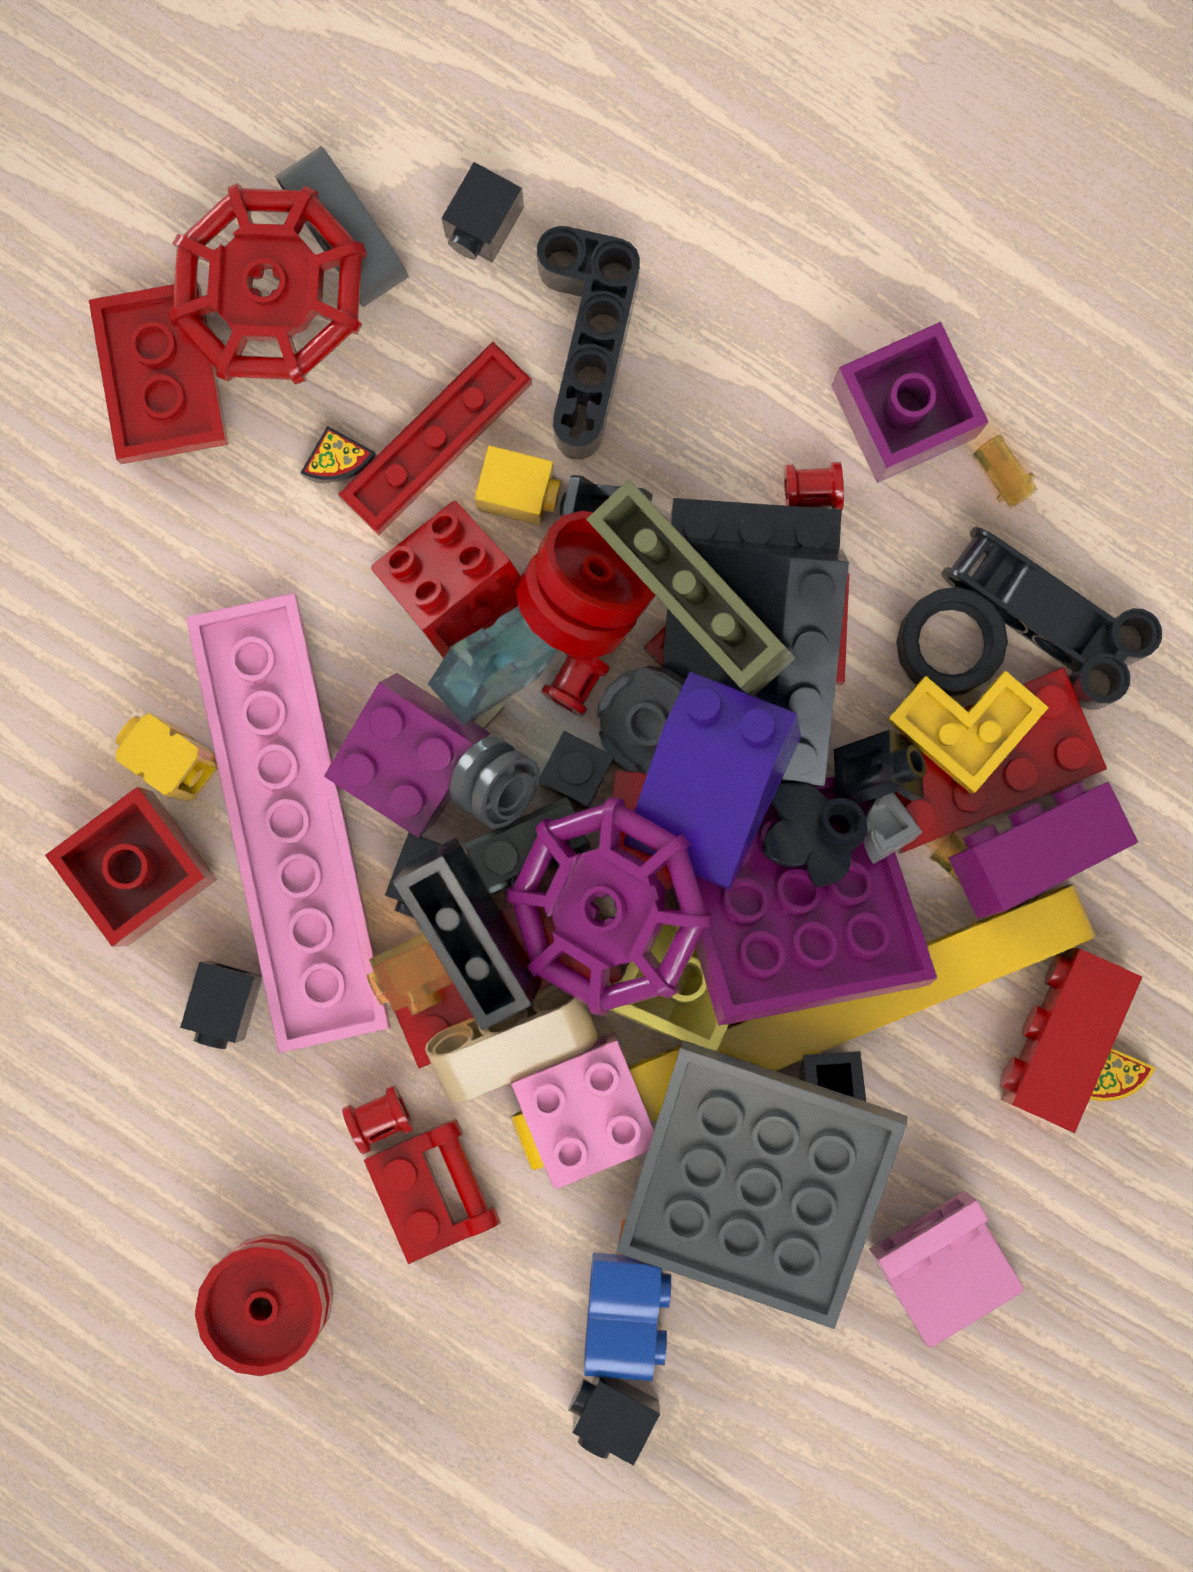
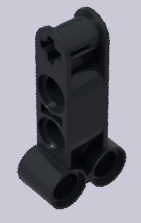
[941,527,1162,710]

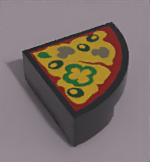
[300,426,377,484]

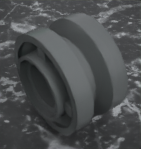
[450,736,540,829]

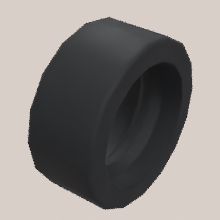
[896,587,1008,696]

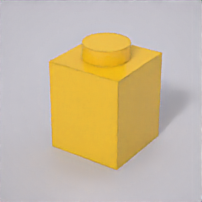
[474,445,562,526]

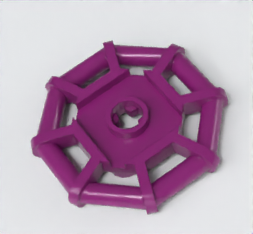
[506,797,712,1016]

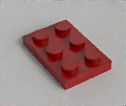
[89,281,229,464]

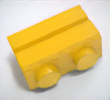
[115,713,218,802]

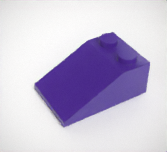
[623,672,801,891]

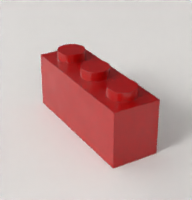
[1000,948,1142,1133]

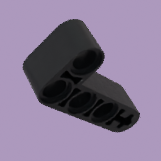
[537,226,640,459]

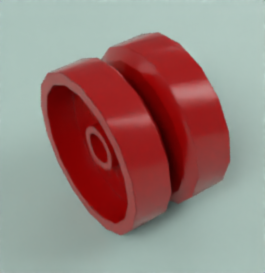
[516,511,656,658]
[195,1234,334,1377]

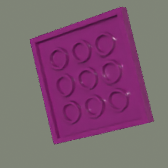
[696,776,938,1026]

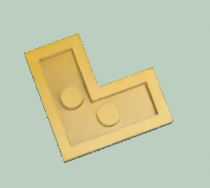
[886,670,1049,794]

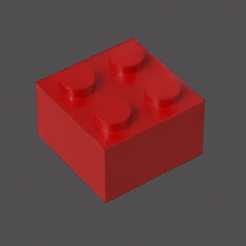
[45,787,217,947]

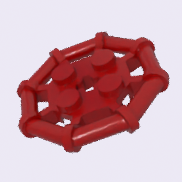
[168,183,367,385]

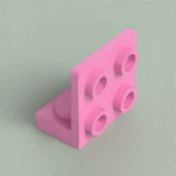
[511,1032,654,1189]
[869,1191,1023,1347]

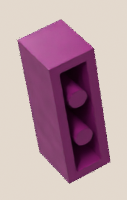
[948,780,1139,919]

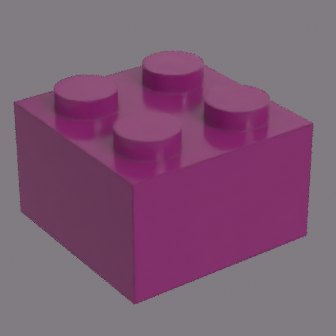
[831,321,989,483]
[324,673,490,838]

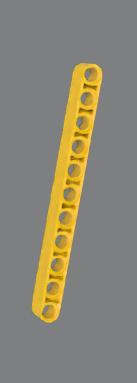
[510,884,1096,1170]

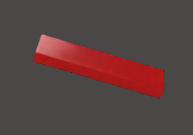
[338,341,532,536]

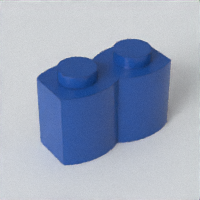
[584,1253,671,1381]

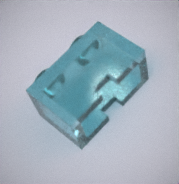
[428,606,558,726]

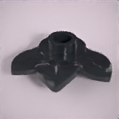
[761,783,867,887]

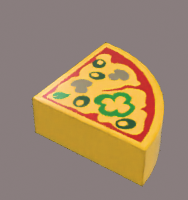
[1090,1049,1156,1101]

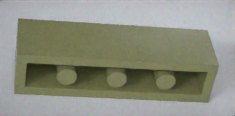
[586,479,795,696]

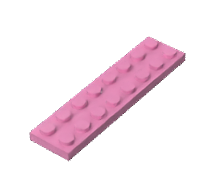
[186,593,391,1053]

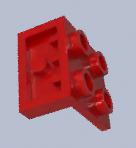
[371,501,520,665]

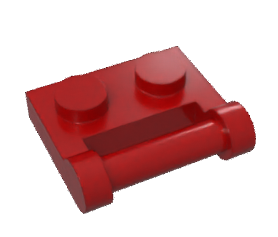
[363,1119,501,1264]

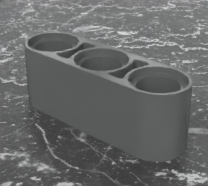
[275,146,409,307]

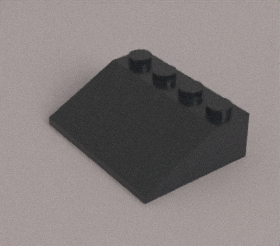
[662,538,849,786]

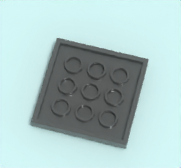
[616,1040,908,1329]

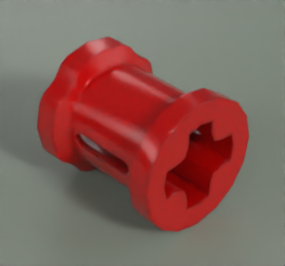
[784,461,844,511]
[540,653,610,717]
[342,1085,414,1154]

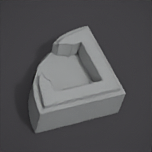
[863,792,922,864]

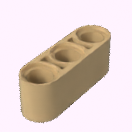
[425,984,598,1102]

